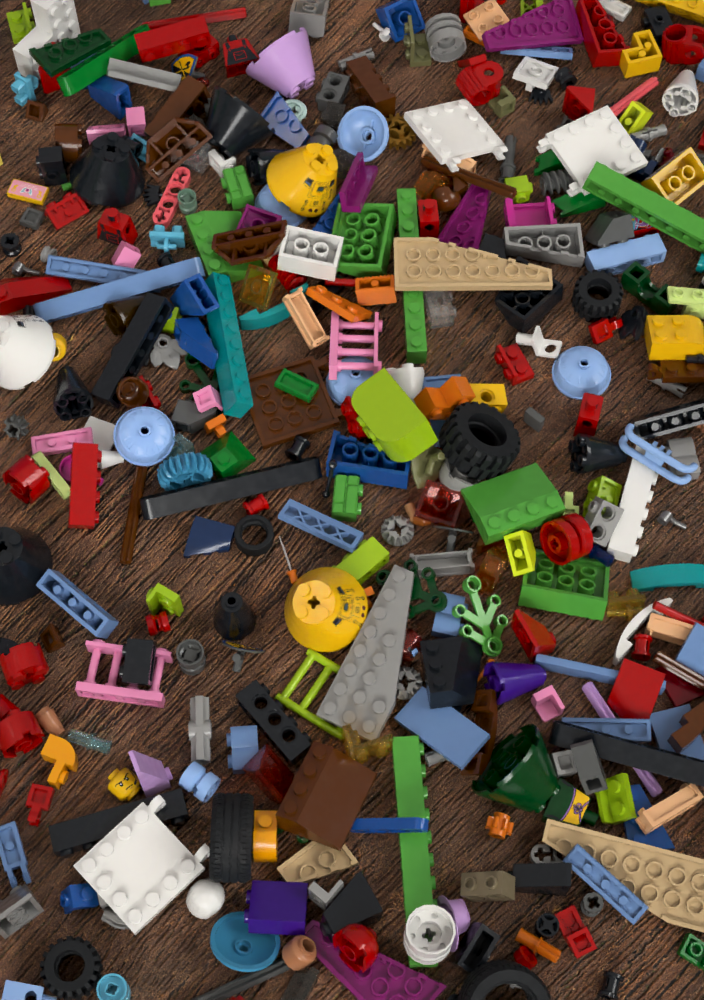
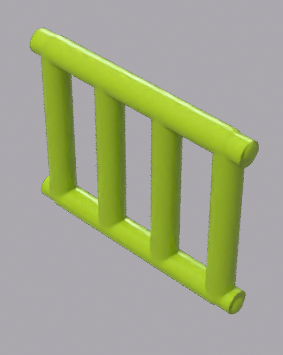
[274,648,345,740]

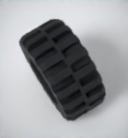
[438,402,521,480]

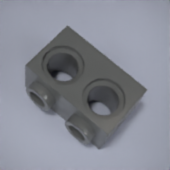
[315,71,350,116]

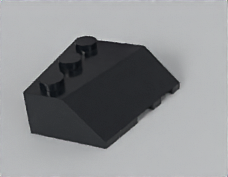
[495,255,563,333]
[420,636,483,709]

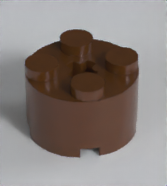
[55,123,82,162]

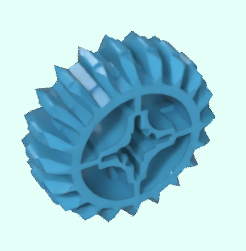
[157,452,213,491]

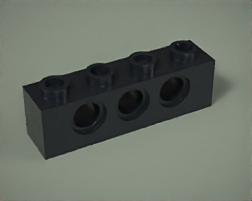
[632,398,704,440]
[235,679,312,767]

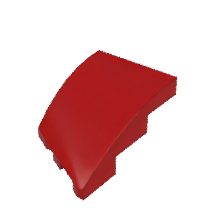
[606,658,666,719]

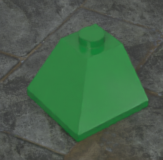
[200,431,256,478]

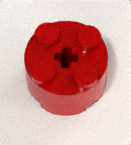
[2,455,50,504]
[0,642,49,690]
[0,709,45,758]

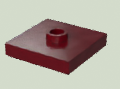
[655,666,704,708]

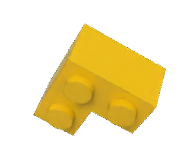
[619,29,663,78]

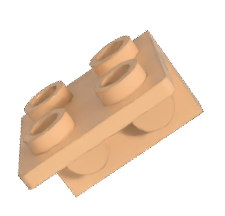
[463,0,510,41]

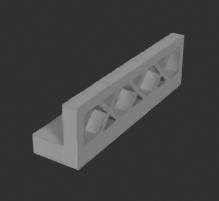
[106,58,182,92]

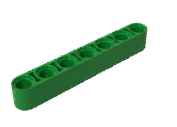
[57,24,150,97]

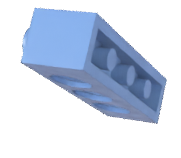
[36,568,119,639]

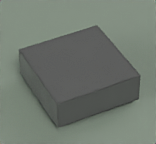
[19,207,45,231]
[523,407,545,433]

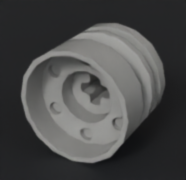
[424,13,467,62]

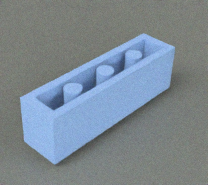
[584,233,667,275]

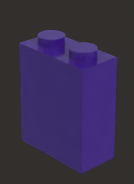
[244,880,308,935]

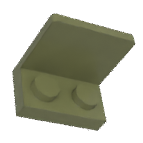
[403,15,431,67]

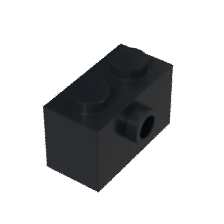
[641,5,673,47]
[36,146,68,186]
[119,638,157,686]
[449,921,501,975]

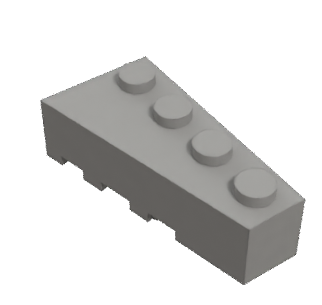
[502,223,585,268]

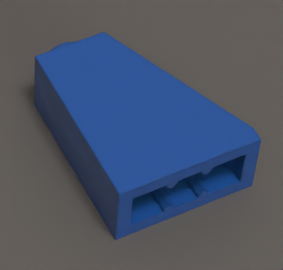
[88,75,133,120]
[170,273,220,316]

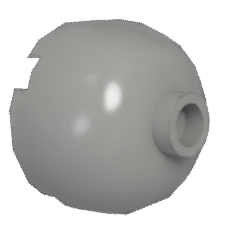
[439,458,481,496]

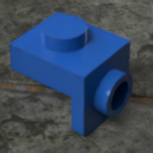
[60,883,99,914]

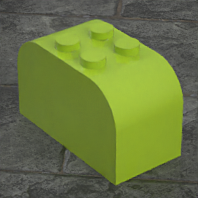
[351,368,439,462]

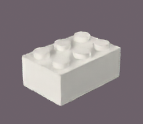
[277,225,344,282]

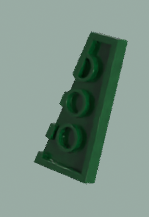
[29,28,111,77]

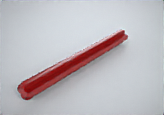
[142,7,247,30]

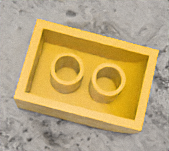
[644,315,704,360]

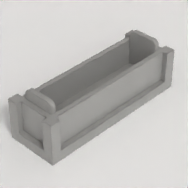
[409,548,475,579]

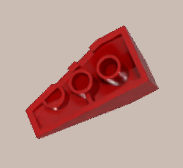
[0,275,73,315]

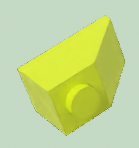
[619,101,654,135]
[503,530,536,577]

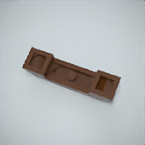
[460,689,498,776]

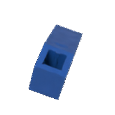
[174,317,218,369]

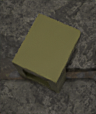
[488,85,516,118]

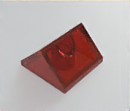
[414,479,464,528]
[242,744,294,805]

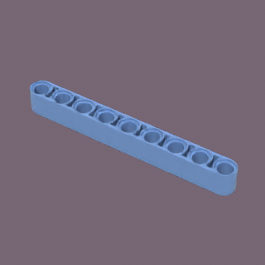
[33,257,206,323]

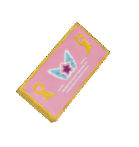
[7,178,49,206]

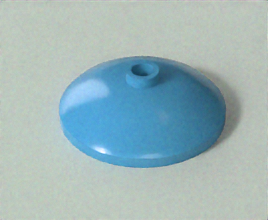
[210,911,280,972]

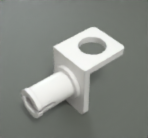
[516,325,562,358]

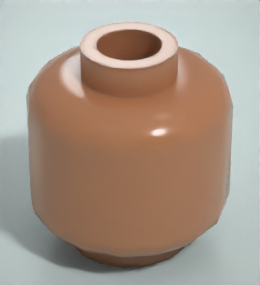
[282,935,317,971]

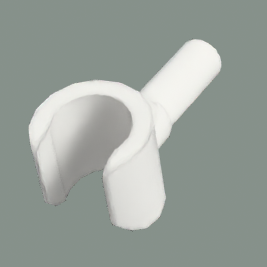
[372,22,391,42]

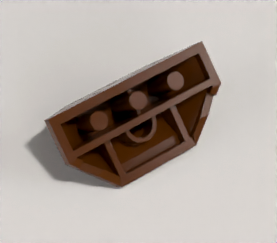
[145,117,213,183]
[211,220,287,266]

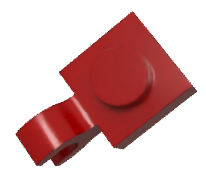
[588,317,623,344]
[25,783,55,827]

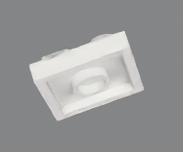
[512,56,559,92]

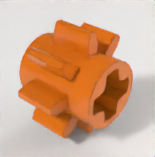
[485,812,514,840]

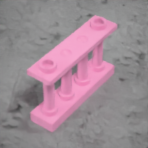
[329,311,382,380]
[75,639,174,708]

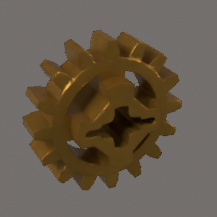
[385,113,417,150]

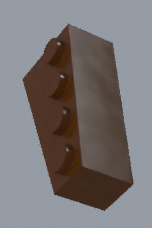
[344,55,396,118]
[144,75,211,139]

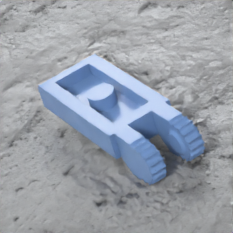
[0,821,32,889]

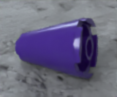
[483,662,547,705]

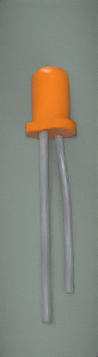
[279,536,298,584]

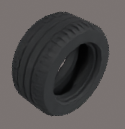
[209,793,254,883]
[458,959,551,1000]

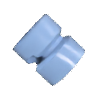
[178,761,221,803]

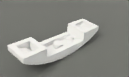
[612,598,673,666]

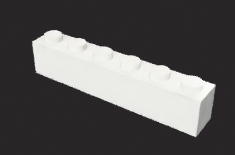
[605,445,660,563]

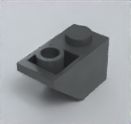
[171,399,218,434]
[570,739,608,795]

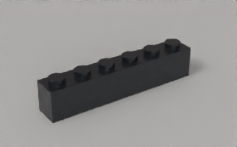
[91,292,175,409]
[48,788,190,859]

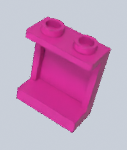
[503,196,557,227]

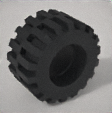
[572,270,623,323]
[40,936,103,1000]

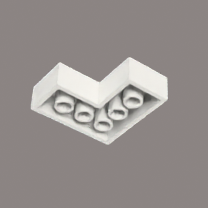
[13,0,81,80]

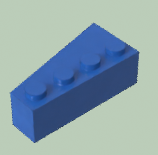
[326,430,411,489]

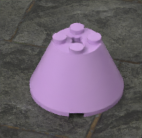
[246,27,316,99]

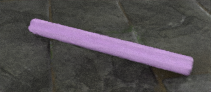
[582,681,663,797]

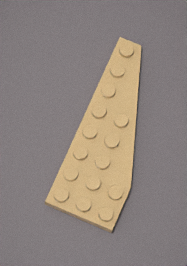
[393,237,553,291]
[542,818,704,932]

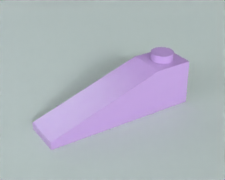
[128,750,173,798]

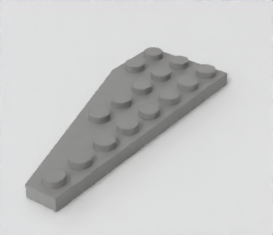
[316,564,415,744]

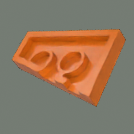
[305,285,373,323]

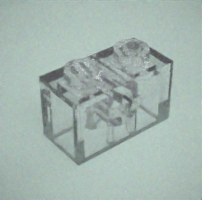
[423,291,457,329]

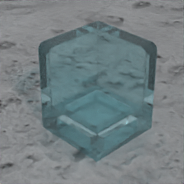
[165,433,195,460]

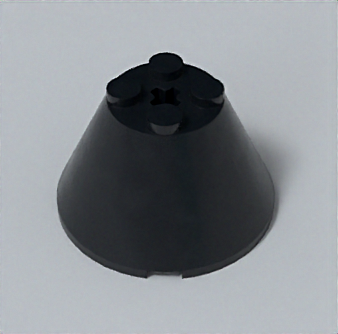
[205,85,276,158]
[70,132,145,208]
[0,527,53,606]

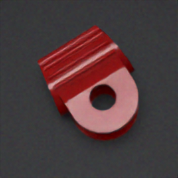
[661,24,704,65]
[455,60,504,107]

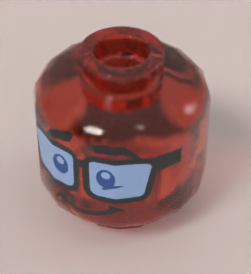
[402,629,422,662]

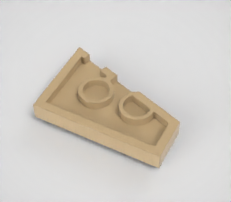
[276,841,359,883]

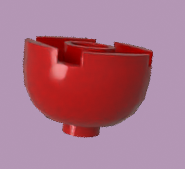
[332,923,379,973]

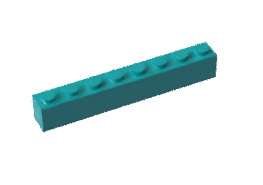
[205,272,253,418]

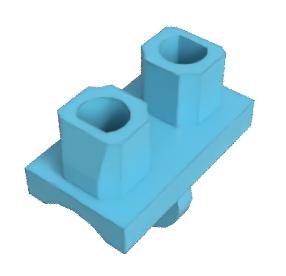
[10,71,39,107]
[149,225,186,253]

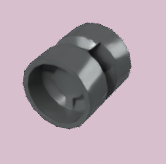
[306,124,338,148]
[176,639,206,676]

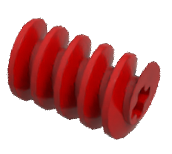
[268,254,307,294]

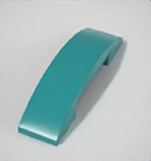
[239,283,308,330]
[630,563,704,592]

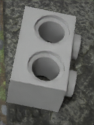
[584,496,624,547]

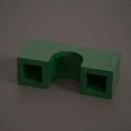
[620,261,678,315]

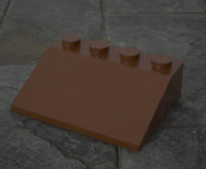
[276,741,377,851]

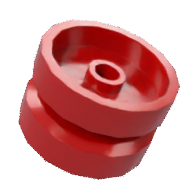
[539,512,594,566]

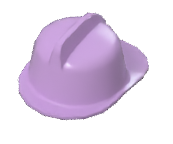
[437,895,471,952]

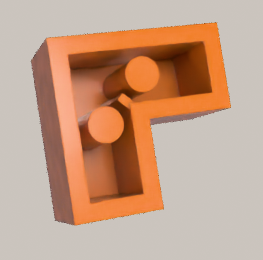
[414,376,476,420]

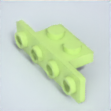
[667,286,704,320]

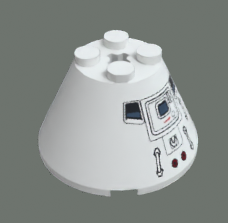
[0,315,56,390]

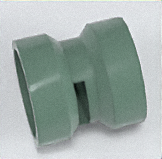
[177,188,198,215]

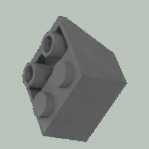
[585,209,635,248]

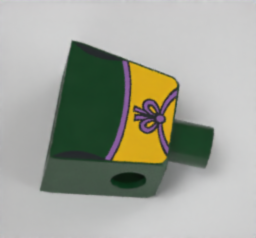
[541,778,599,827]

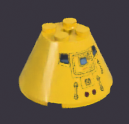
[266,143,338,217]
[284,567,368,652]

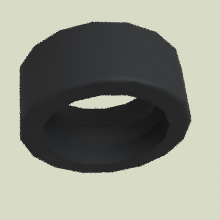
[234,514,274,556]

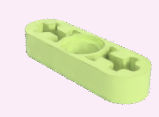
[31,451,70,500]

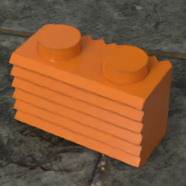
[355,274,397,306]

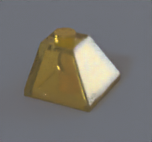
[238,263,278,311]

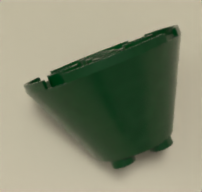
[471,724,561,813]

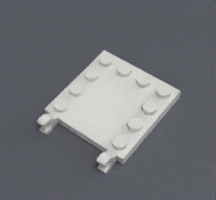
[403,98,508,172]
[536,105,648,197]
[73,794,210,935]

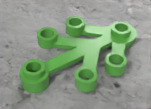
[452,575,508,657]

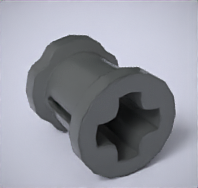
[580,892,604,917]

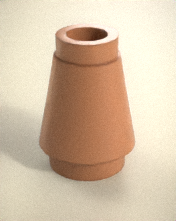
[35,706,66,737]

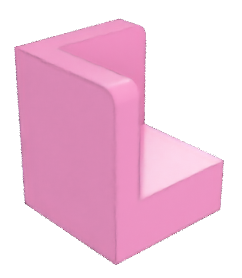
[125,106,146,137]
[111,240,141,268]
[192,385,223,413]
[531,685,565,723]

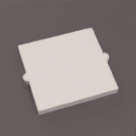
[84,416,115,450]

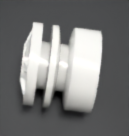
[403,905,456,965]

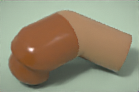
[404,503,432,526]

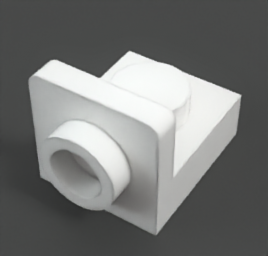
[208,149,237,178]

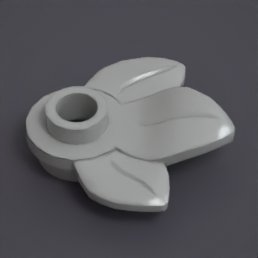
[150,334,188,370]

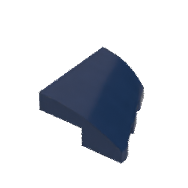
[184,516,235,558]

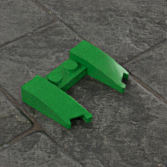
[534,150,606,218]

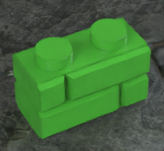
[220,165,254,210]
[331,475,364,522]

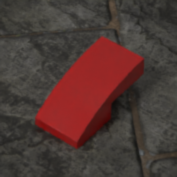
[553,904,597,959]

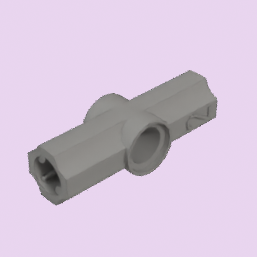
[188,695,212,765]

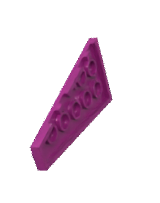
[482,0,584,52]
[437,184,492,249]
[305,920,447,1000]

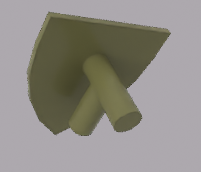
[411,445,447,489]

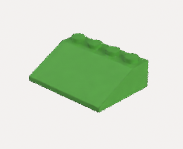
[332,203,397,278]
[185,211,265,283]
[460,463,566,546]
[518,549,610,621]

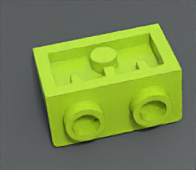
[6,2,35,44]
[582,475,622,517]
[146,583,184,617]
[595,773,637,825]

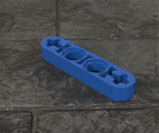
[350,817,429,833]

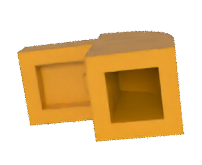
[40,734,78,790]
[253,810,278,862]

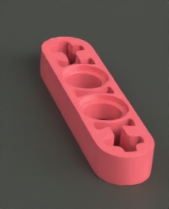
[152,167,191,229]

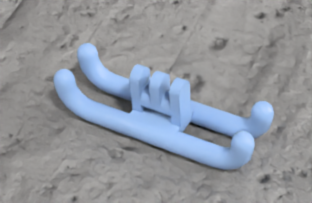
[619,423,698,485]

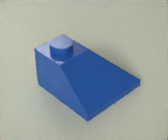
[375,0,425,43]

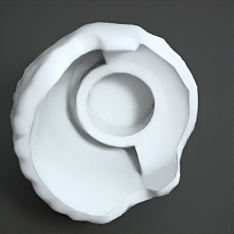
[186,878,225,919]

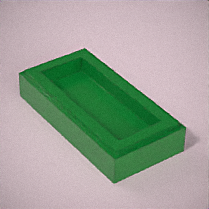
[274,368,319,403]

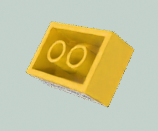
[641,147,704,205]

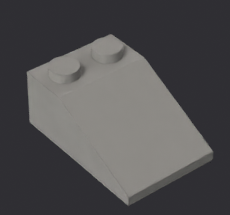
[288,0,330,38]
[0,884,44,939]

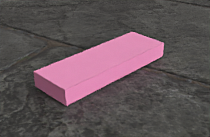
[31,427,94,456]

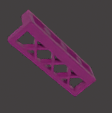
[339,152,378,213]

